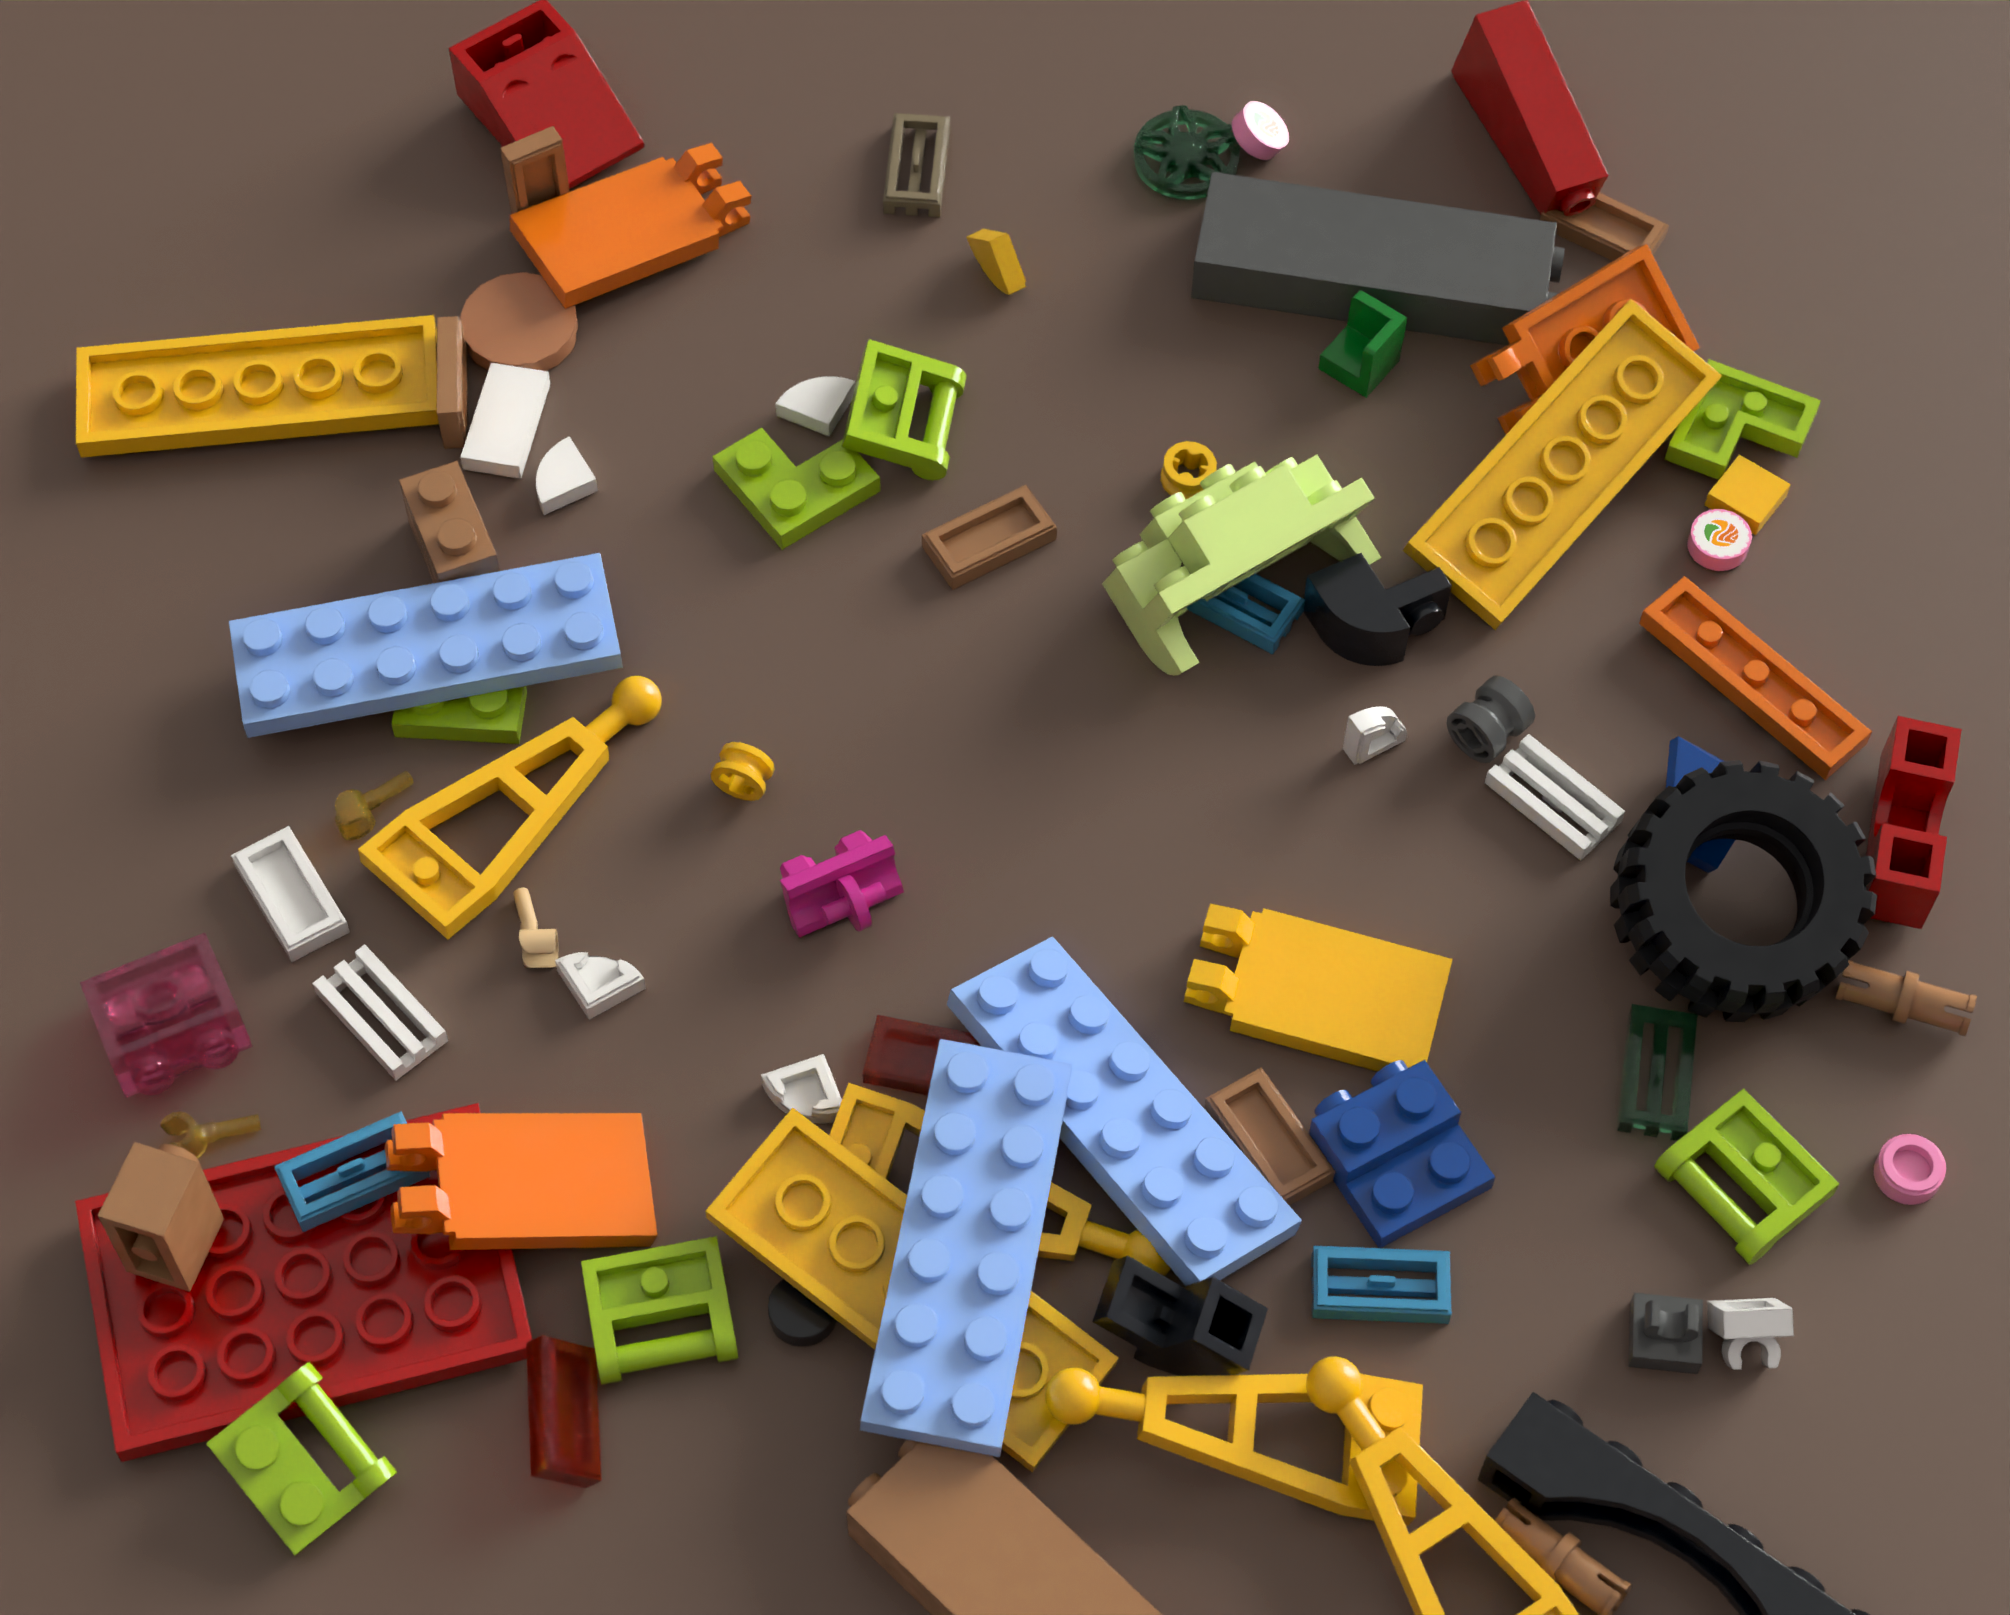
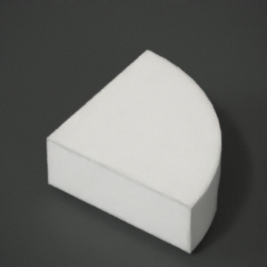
[776,376,856,437]
[536,436,598,515]
[1343,706,1407,765]
[555,952,646,1020]
[761,1054,842,1124]

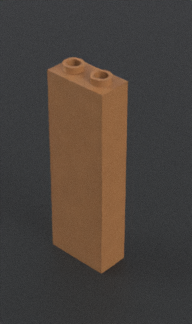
[846,1440,1162,1615]

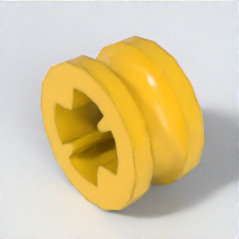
[1160,441,1217,499]
[710,742,775,801]

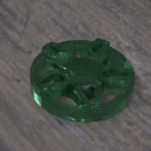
[1134,105,1240,200]

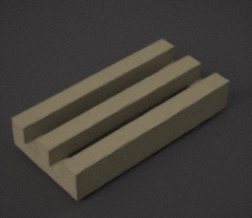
[883,113,950,217]

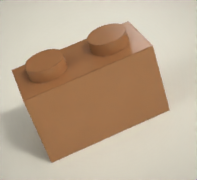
[399,461,500,583]
[98,1142,224,1292]

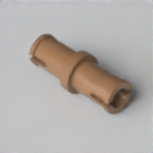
[1835,960,1977,1036]
[1494,1498,1632,1615]

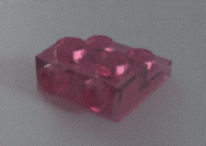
[80,933,253,1098]

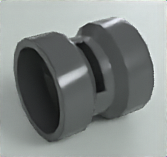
[1446,676,1535,763]

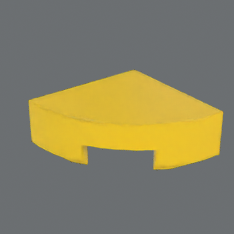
[966,229,1026,295]

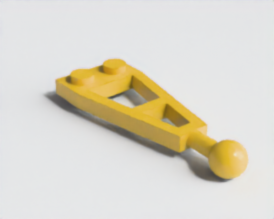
[358,676,662,940]
[829,1083,1171,1276]
[1306,1356,1579,1615]
[1045,1368,1423,1527]

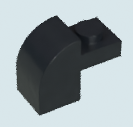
[1304,553,1452,666]
[1092,1255,1268,1376]

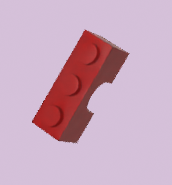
[1866,716,1962,929]

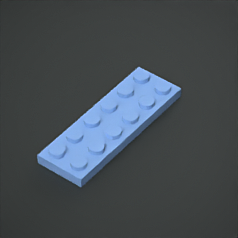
[229,553,623,738]
[946,936,1302,1286]
[860,1039,1073,1457]

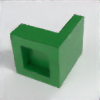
[1318,290,1407,398]

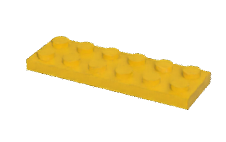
[1402,299,1722,630]
[76,315,439,458]
[705,1107,1119,1473]

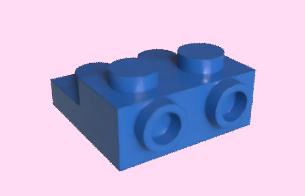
[1309,1060,1495,1248]

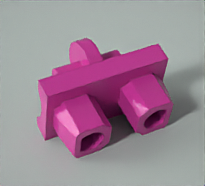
[780,830,904,938]

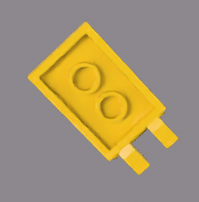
[1183,903,1453,1071]

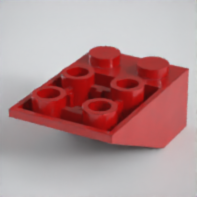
[449,0,645,189]

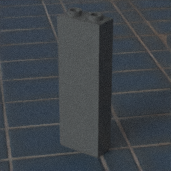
[1191,172,1565,345]

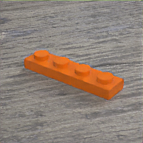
[1639,576,1872,781]

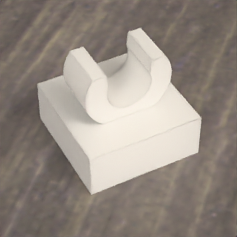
[1707,1298,1794,1370]

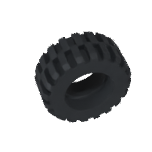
[1610,760,1877,1022]

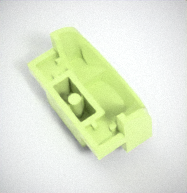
[1102,455,1381,676]

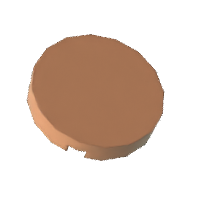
[460,272,578,371]

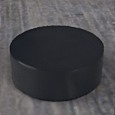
[768,1279,837,1347]

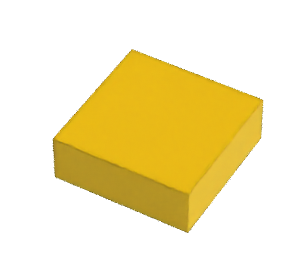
[1704,454,1791,535]

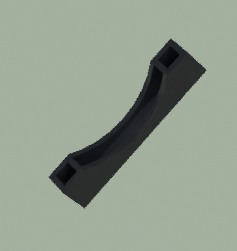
[1477,1392,1869,1615]

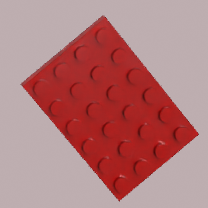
[75,1103,537,1462]

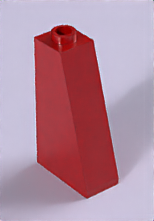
[1451,0,1609,216]

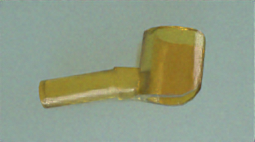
[334,771,414,840]
[160,1111,261,1159]

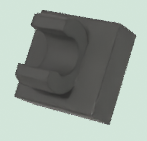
[1628,1292,1703,1374]

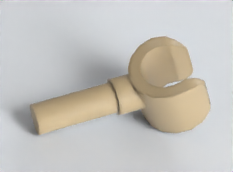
[513,887,559,968]

